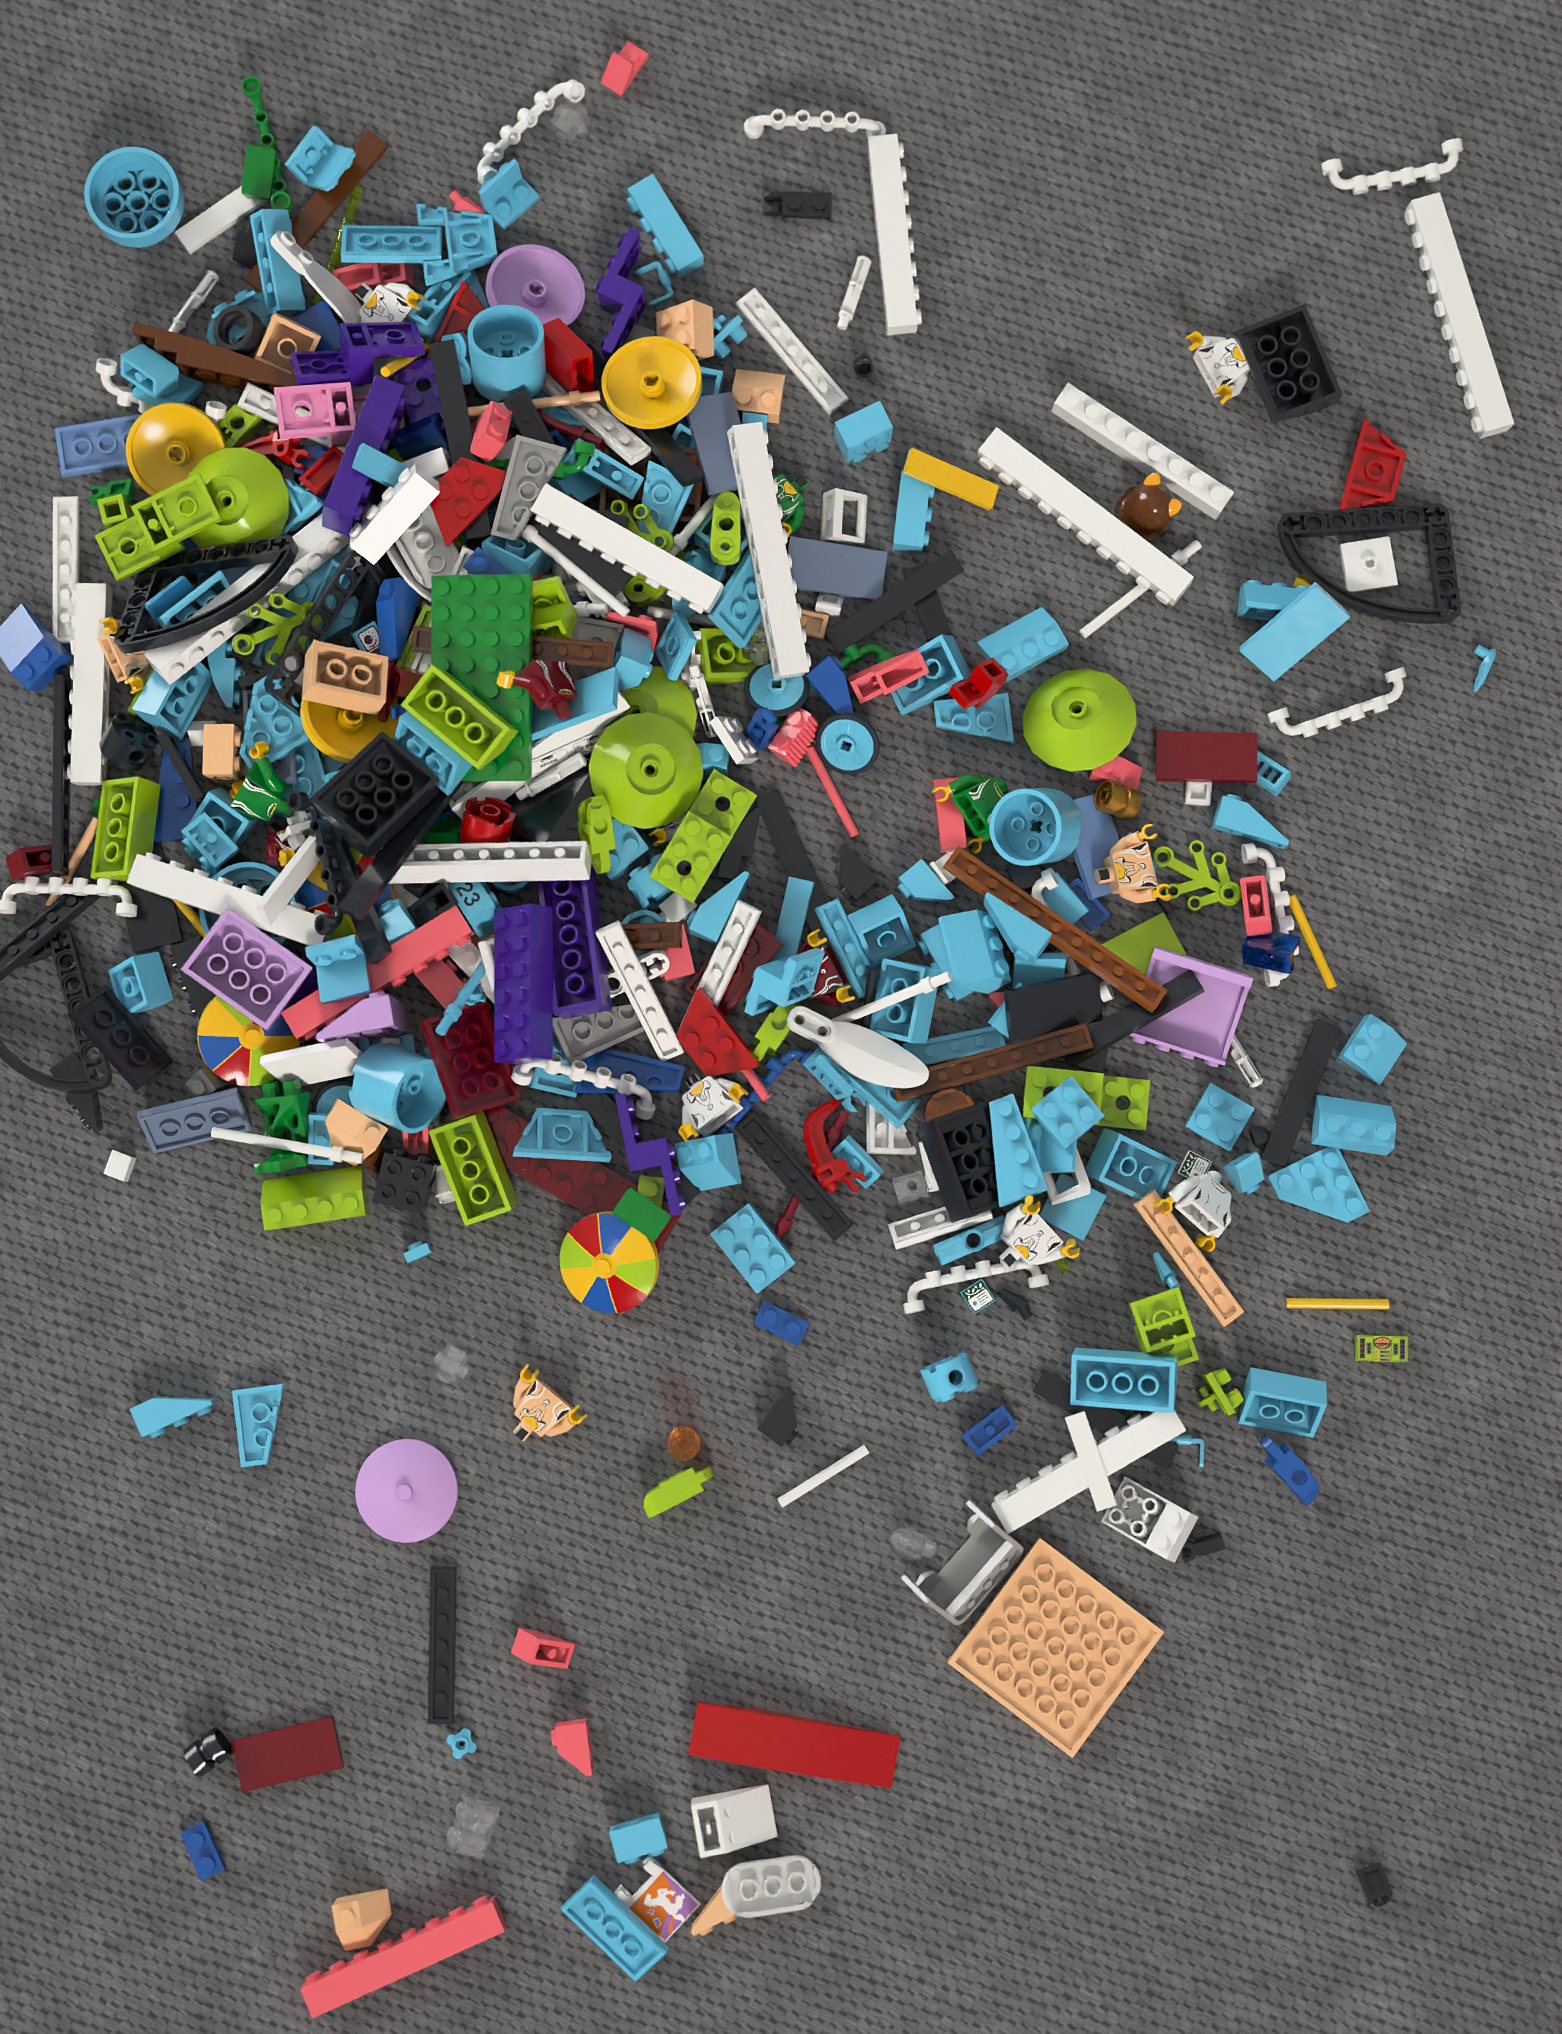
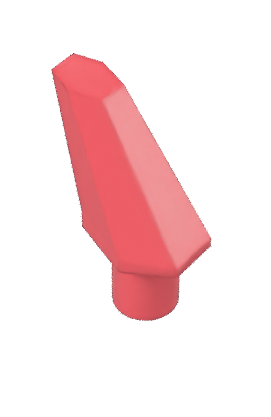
[449,190,487,214]

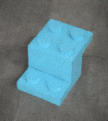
[744,948,825,1016]

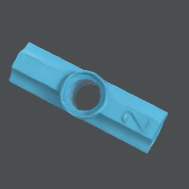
[933,1215,1005,1266]

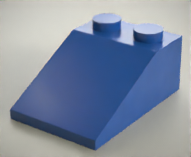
[0,603,73,692]

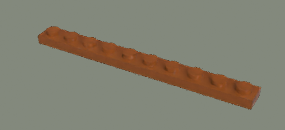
[943,846,1168,1013]

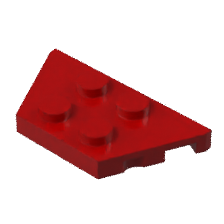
[427,281,485,358]
[1338,418,1406,510]
[430,457,507,547]
[676,987,761,1077]

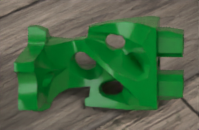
[253,1079,310,1175]

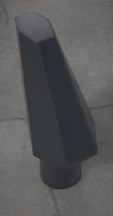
[996,1289,1032,1320]

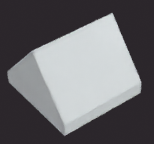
[815,593,843,618]
[187,721,217,746]

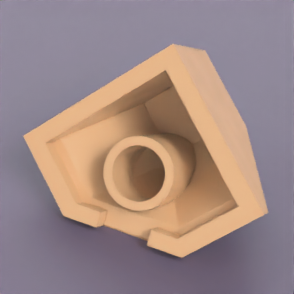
[325,1099,388,1166]
[332,1888,392,1951]

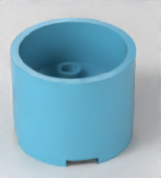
[468,305,546,403]
[989,788,1082,866]
[349,1042,446,1133]

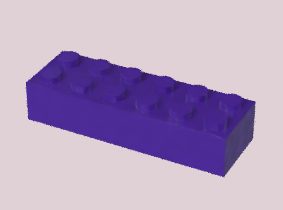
[322,375,407,537]
[537,864,612,1020]
[494,904,553,1065]

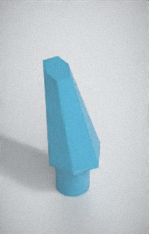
[1153,1252,1180,1289]

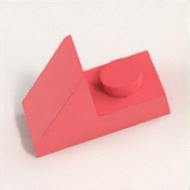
[601,41,649,96]

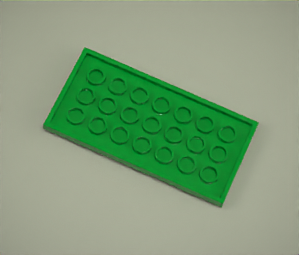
[431,574,533,781]

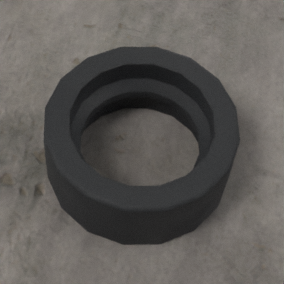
[213,305,263,356]

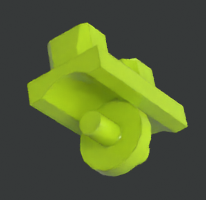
[1197,1368,1244,1416]

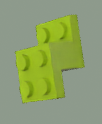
[532,576,578,639]
[1129,1287,1199,1366]

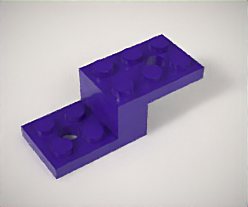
[596,227,647,362]
[290,321,424,386]
[393,356,450,452]
[615,1093,686,1216]

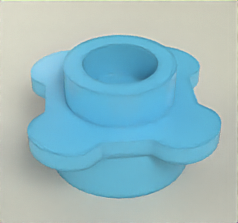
[456,982,487,1005]
[447,1728,477,1759]

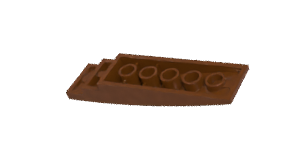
[132,323,298,394]

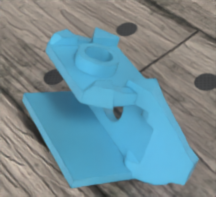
[206,289,271,346]
[672,548,727,618]

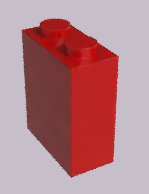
[543,317,594,394]

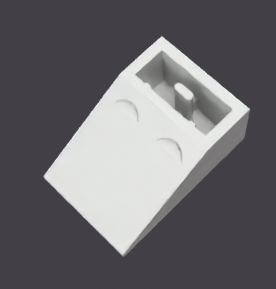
[1101,1477,1198,1562]
[691,1784,778,1858]

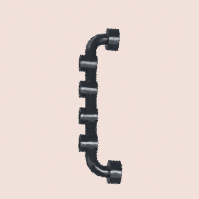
[287,791,347,935]

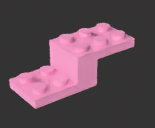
[274,382,406,447]

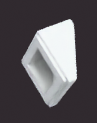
[103,1150,136,1182]

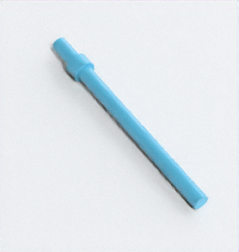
[435,959,486,1036]

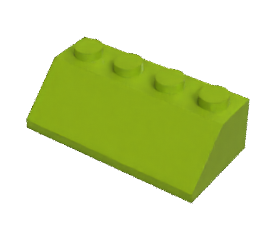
[401,664,518,770]
[91,777,161,883]
[261,1165,370,1231]

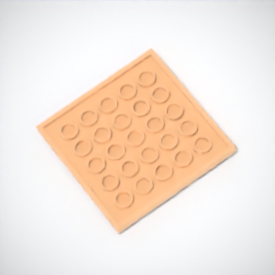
[947,1537,1164,1758]

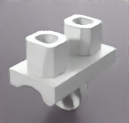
[278,811,326,851]

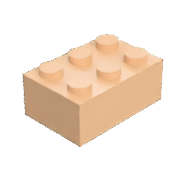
[302,640,389,715]

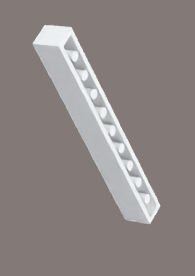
[1405,192,1514,439]
[727,422,811,680]
[978,427,1194,606]
[144,514,362,685]

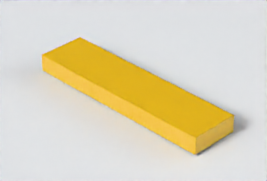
[902,448,999,510]

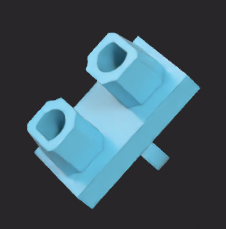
[713,314,747,360]

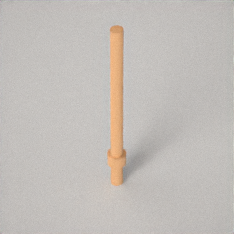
[468,391,600,417]

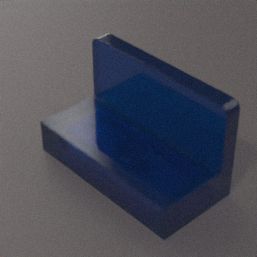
[391,412,449,461]
[1242,931,1301,975]

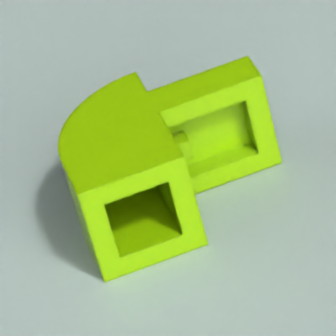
[97,494,135,553]

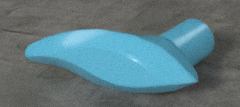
[1473,644,1496,692]

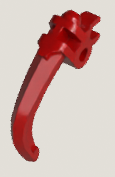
[237,430,313,471]
[803,1099,866,1193]

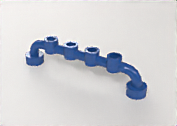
[716,1048,814,1157]

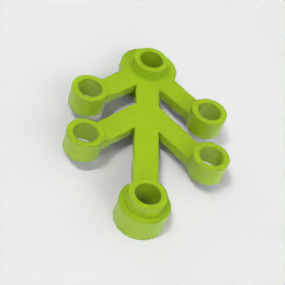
[611,500,674,553]
[232,593,322,665]
[1152,840,1242,911]

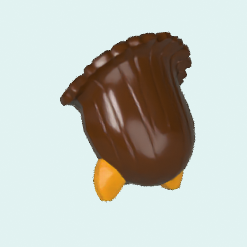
[1114,472,1182,542]

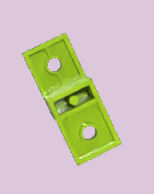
[95,473,223,582]
[649,769,757,903]
[1022,1066,1150,1131]

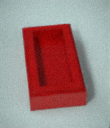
[299,445,344,497]

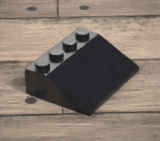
[1235,304,1343,423]
[310,731,439,860]
[511,757,595,842]
[916,1100,999,1223]

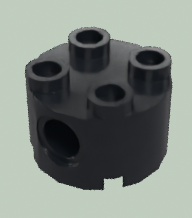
[99,712,159,771]

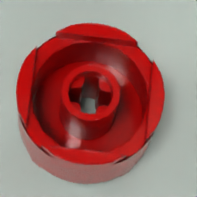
[460,797,515,844]

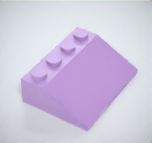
[181,907,312,1031]
[316,992,409,1044]

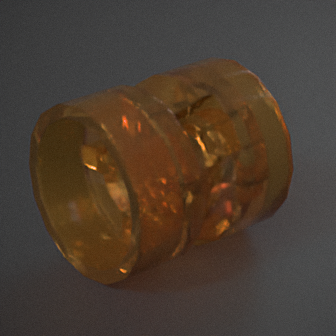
[667,1424,701,1460]

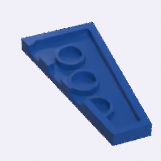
[154,738,198,843]
[574,1048,685,1093]

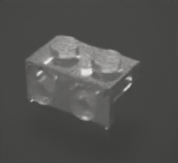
[447,1794,500,1858]

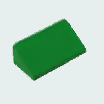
[241,145,277,200]
[612,1188,671,1241]

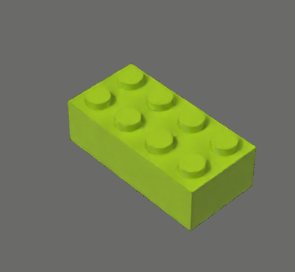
[428,1111,519,1226]

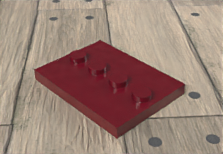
[419,1003,521,1119]

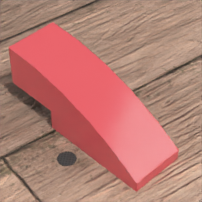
[332,263,415,295]
[848,650,929,704]
[933,778,967,853]

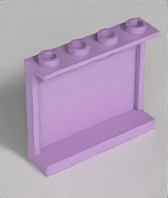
[1130,946,1253,1067]

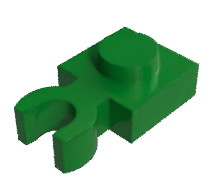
[88,479,135,506]

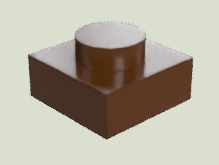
[362,1145,388,1174]

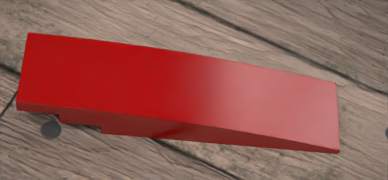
[688,1701,901,1788]

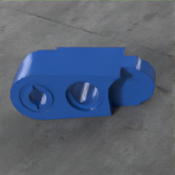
[1259,1436,1319,1506]

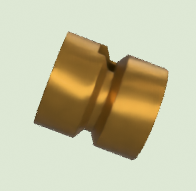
[1094,779,1142,821]

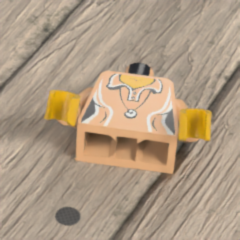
[97,617,152,694]
[1094,824,1172,903]
[513,1364,587,1441]

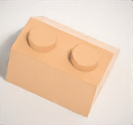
[732,369,785,423]

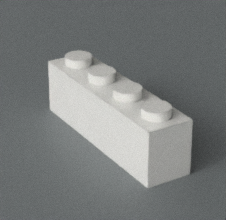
[349,464,440,565]

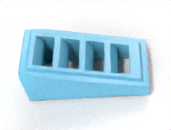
[1257,750,1291,797]

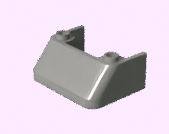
[901,1500,1023,1625]

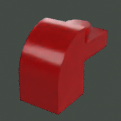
[948,657,1009,710]

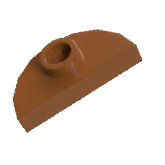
[925,1089,975,1122]

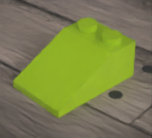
[695,628,770,685]

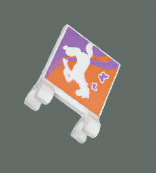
[614,1855,700,1942]

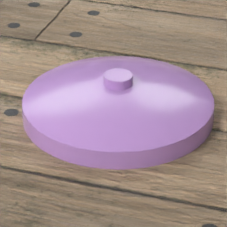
[486,244,585,328]
[355,1439,458,1543]

